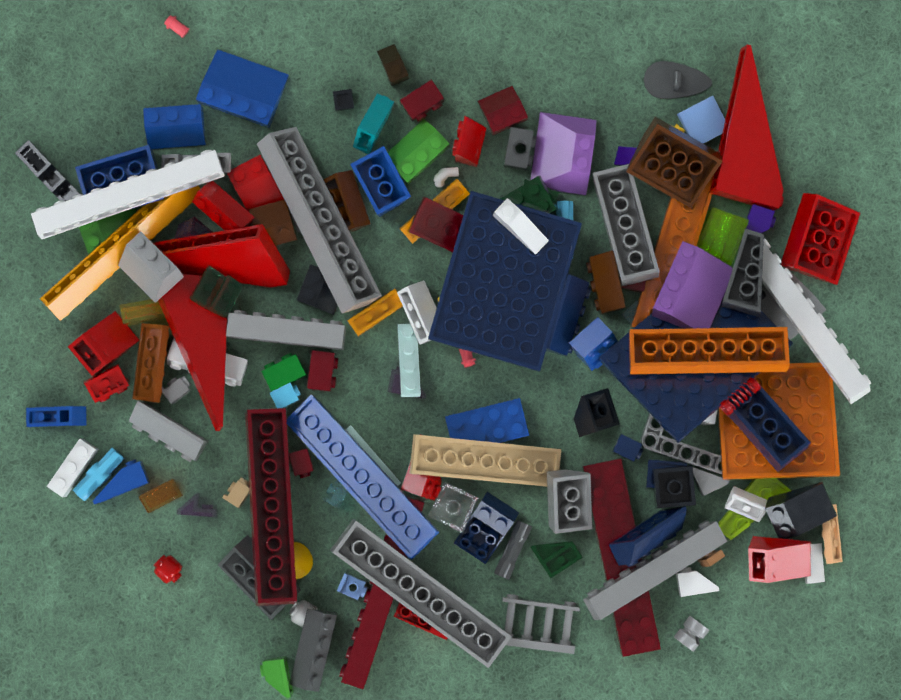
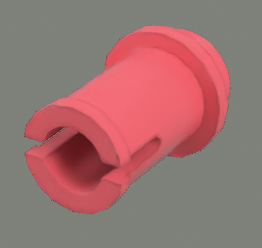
[164,15,190,38]
[459,349,476,368]

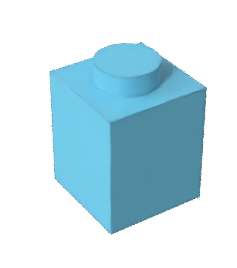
[270,383,301,408]

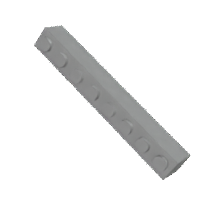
[583,520,728,620]

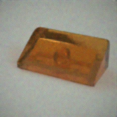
[138,479,183,513]

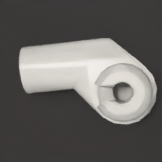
[433,167,459,188]

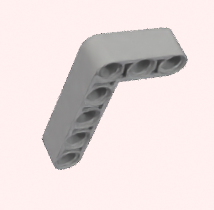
[640,413,722,474]

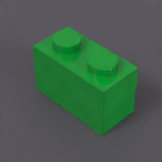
[261,353,307,392]

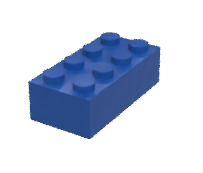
[445,398,529,443]

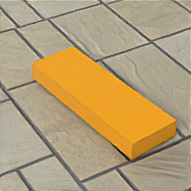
[347,289,403,337]

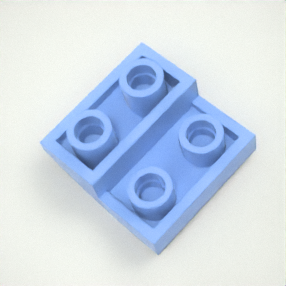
[677,96,725,143]

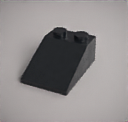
[765,482,837,539]

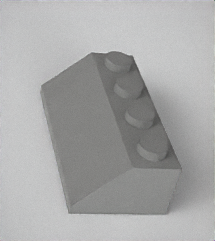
[129,401,209,462]

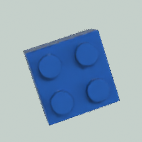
[569,317,618,371]

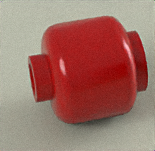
[154,555,183,584]

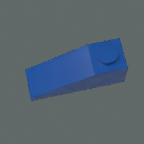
[26,406,87,427]
[93,459,150,504]

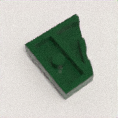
[530,541,583,579]

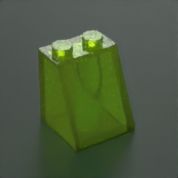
[696,207,749,266]

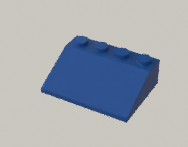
[196,49,289,128]
[75,145,164,209]

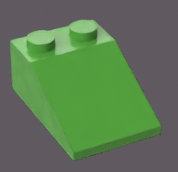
[79,208,137,254]

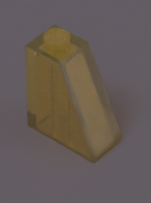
[119,299,166,326]

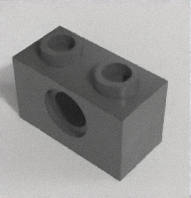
[504,127,536,171]

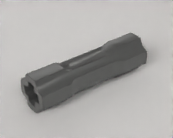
[494,520,532,580]

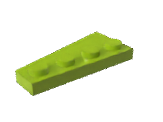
[718,478,791,540]

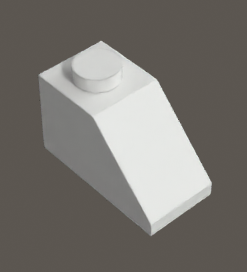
[676,567,719,597]

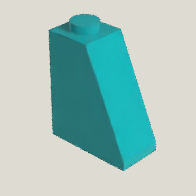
[353,93,394,154]

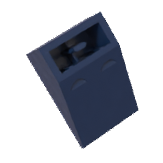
[454,492,519,564]

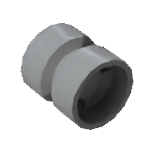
[674,615,710,652]

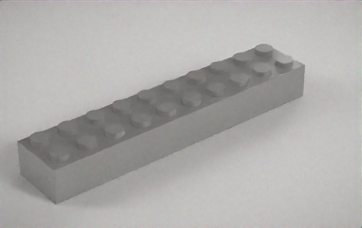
[257,127,382,314]
[330,519,512,668]

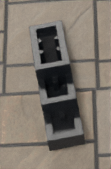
[15,140,80,201]

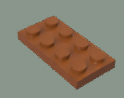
[132,323,169,403]

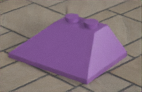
[531,112,597,195]

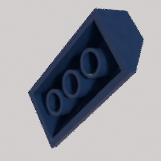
[546,274,591,357]
[609,506,687,567]

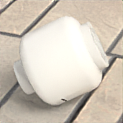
[289,600,318,628]

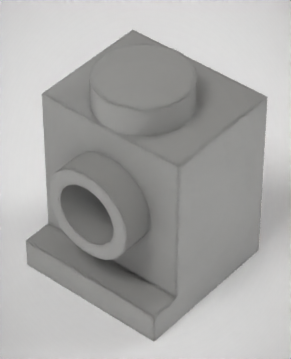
[161,376,191,404]

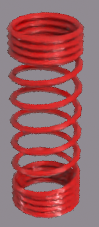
[720,377,761,415]

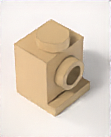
[222,477,250,508]

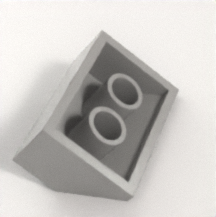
[118,232,184,303]
[547,469,592,534]

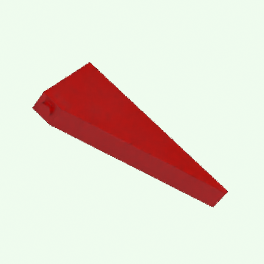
[709,44,784,211]
[153,224,290,288]
[158,274,229,431]

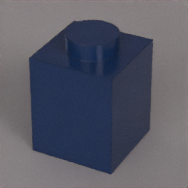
[612,434,643,462]

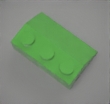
[388,119,450,185]

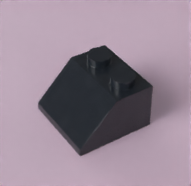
[297,264,338,315]

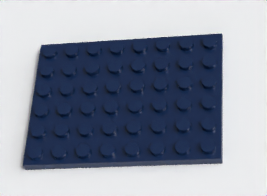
[428,191,582,372]
[599,295,793,443]

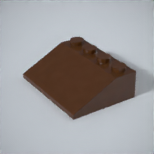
[626,117,722,208]

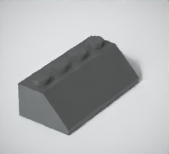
[218,535,301,620]
[289,608,337,692]

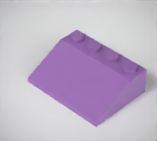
[652,241,733,329]

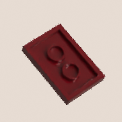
[408,197,464,252]

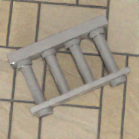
[502,594,580,654]

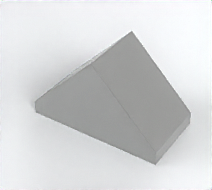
[693,467,730,496]

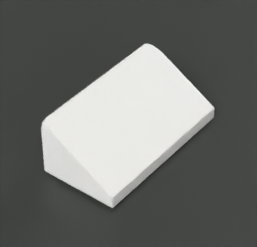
[725,486,767,522]
[805,543,825,584]

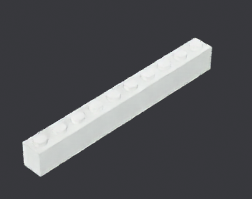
[31,150,225,239]
[762,238,871,404]

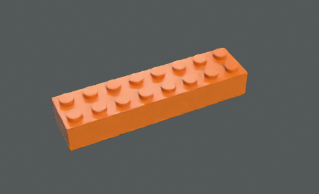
[629,327,790,374]

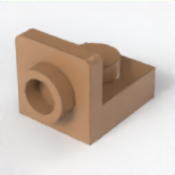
[698,550,725,567]

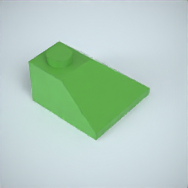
[260,656,293,698]

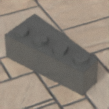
[723,229,764,317]

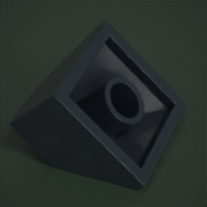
[574,388,620,437]

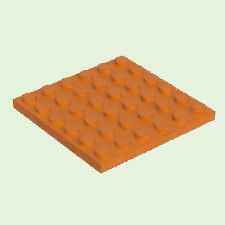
[718,362,840,480]

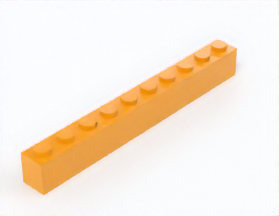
[40,186,201,321]

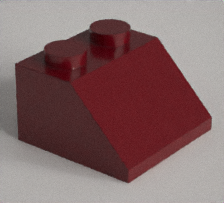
[477,86,528,136]

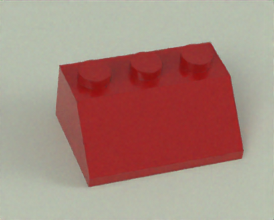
[192,181,255,230]

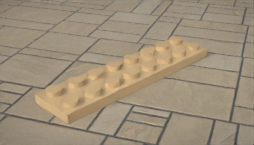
[410,434,561,487]

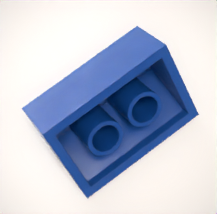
[143,104,206,149]
[350,146,411,217]

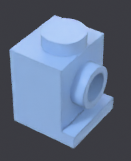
[337,572,368,600]

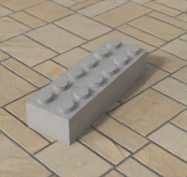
[593,164,659,287]
[226,310,346,350]

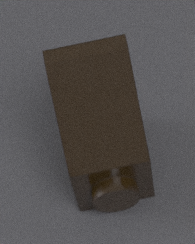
[377,44,409,86]

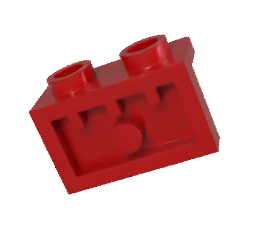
[84,364,129,403]

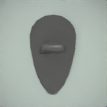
[644,61,712,99]

